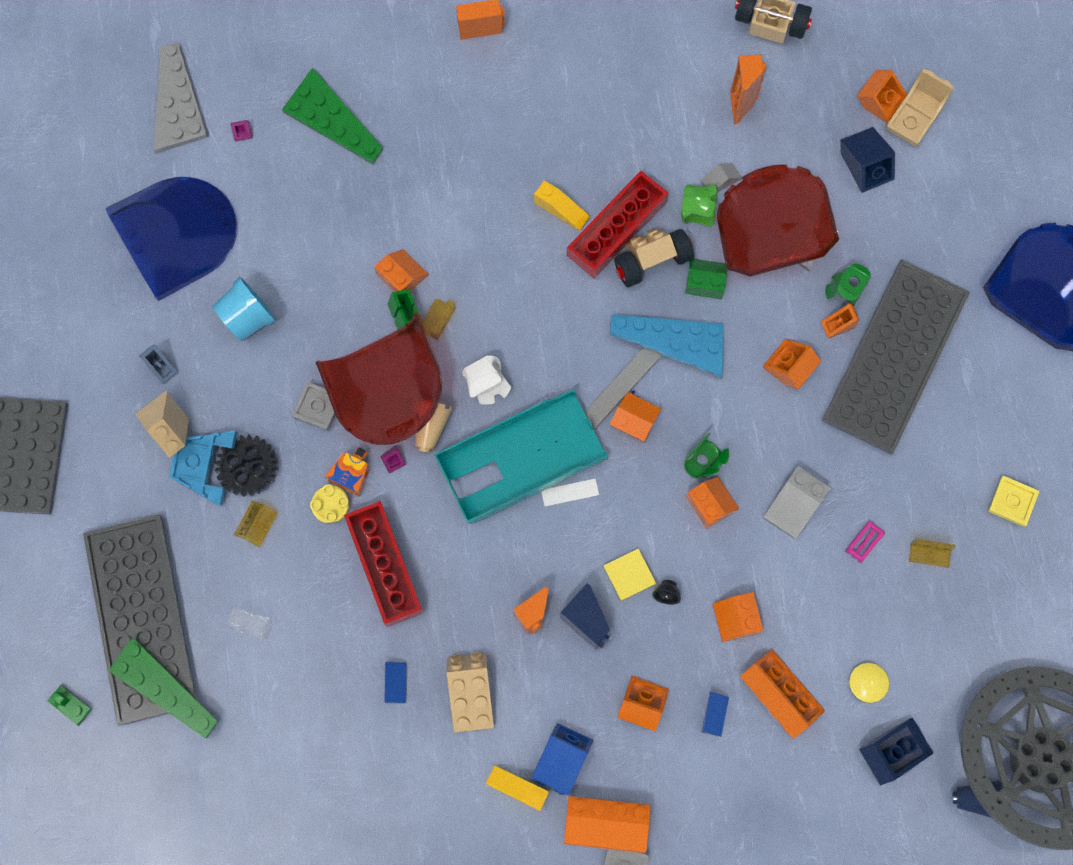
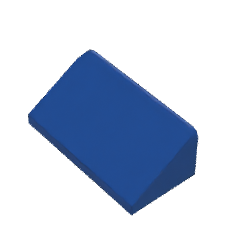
[384,662,406,703]
[701,692,729,737]

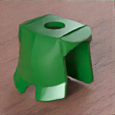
[825,264,871,306]
[684,433,729,479]

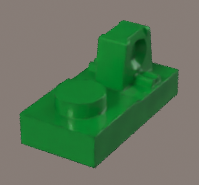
[47,685,92,725]

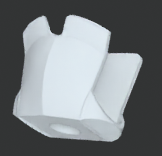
[462,356,511,405]

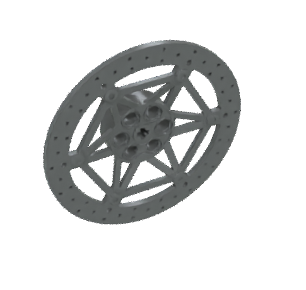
[960,667,1073,850]

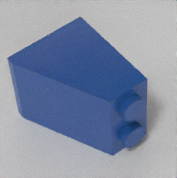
[532,723,594,796]

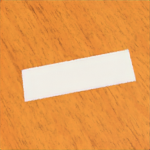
[541,479,599,506]

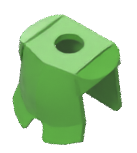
[681,184,718,227]

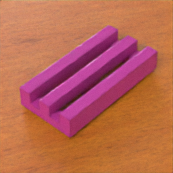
[845,521,885,564]

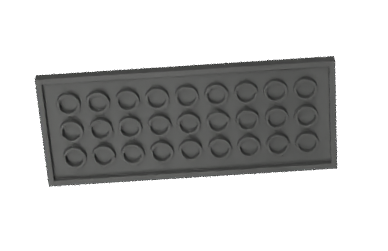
[822,260,970,455]
[83,515,197,726]

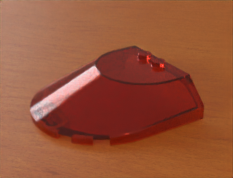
[717,164,839,277]
[316,312,442,445]

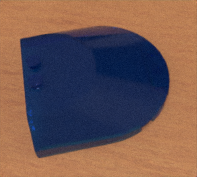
[105,177,237,301]
[983,223,1073,351]

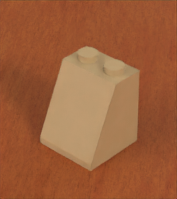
[135,391,189,458]

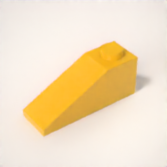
[534,180,590,231]
[486,765,549,811]

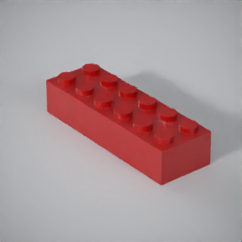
[566,171,669,279]
[344,501,423,627]

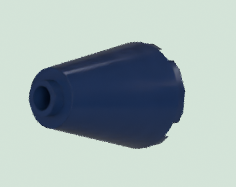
[953,780,1010,818]

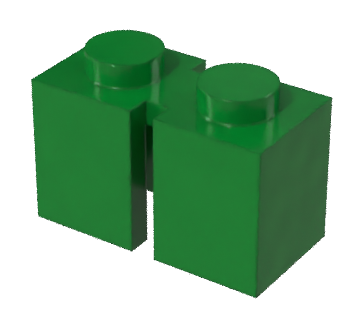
[387,289,422,336]

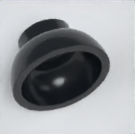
[652,580,681,605]

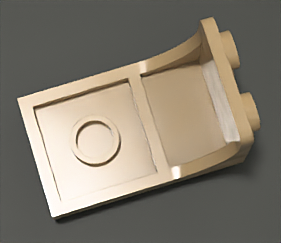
[885,69,954,147]
[447,652,494,733]

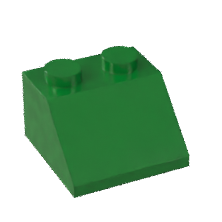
[685,259,727,300]

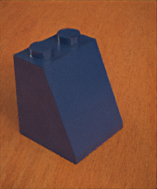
[840,127,895,193]
[560,583,610,650]

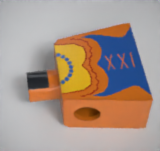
[325,447,370,497]

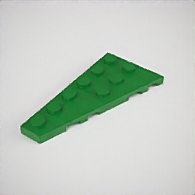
[282,68,383,164]

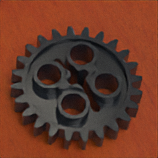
[214,434,278,497]

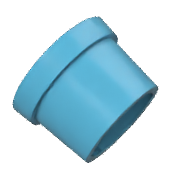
[212,277,277,341]

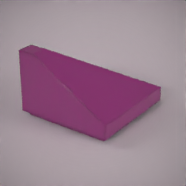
[230,120,253,141]
[380,446,406,474]

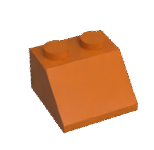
[857,70,907,123]
[374,249,429,292]
[763,339,821,389]
[609,392,662,443]
[686,477,739,529]
[513,587,548,634]
[712,592,764,642]
[617,676,669,731]

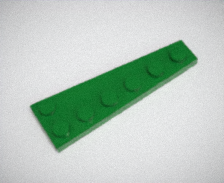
[108,638,219,738]

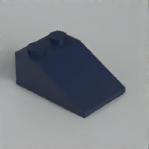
[859,717,933,786]

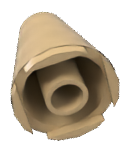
[414,399,452,453]

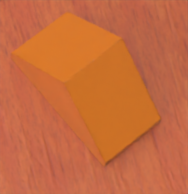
[821,303,859,338]

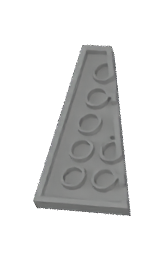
[154,42,208,154]

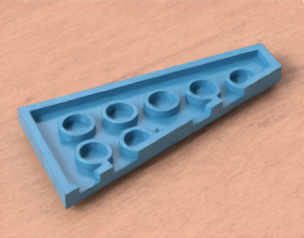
[610,314,723,378]

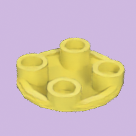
[310,484,349,523]
[848,663,889,703]

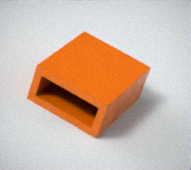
[456,0,505,40]

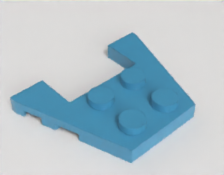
[169,431,238,506]

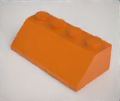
[730,54,766,124]
[740,649,825,739]
[564,796,651,853]

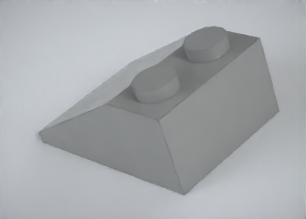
[763,466,830,539]

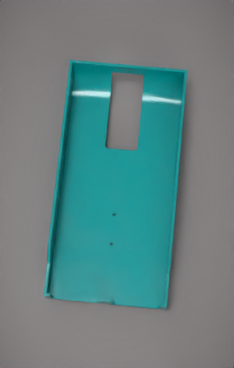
[434,389,608,524]

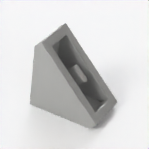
[701,163,742,192]

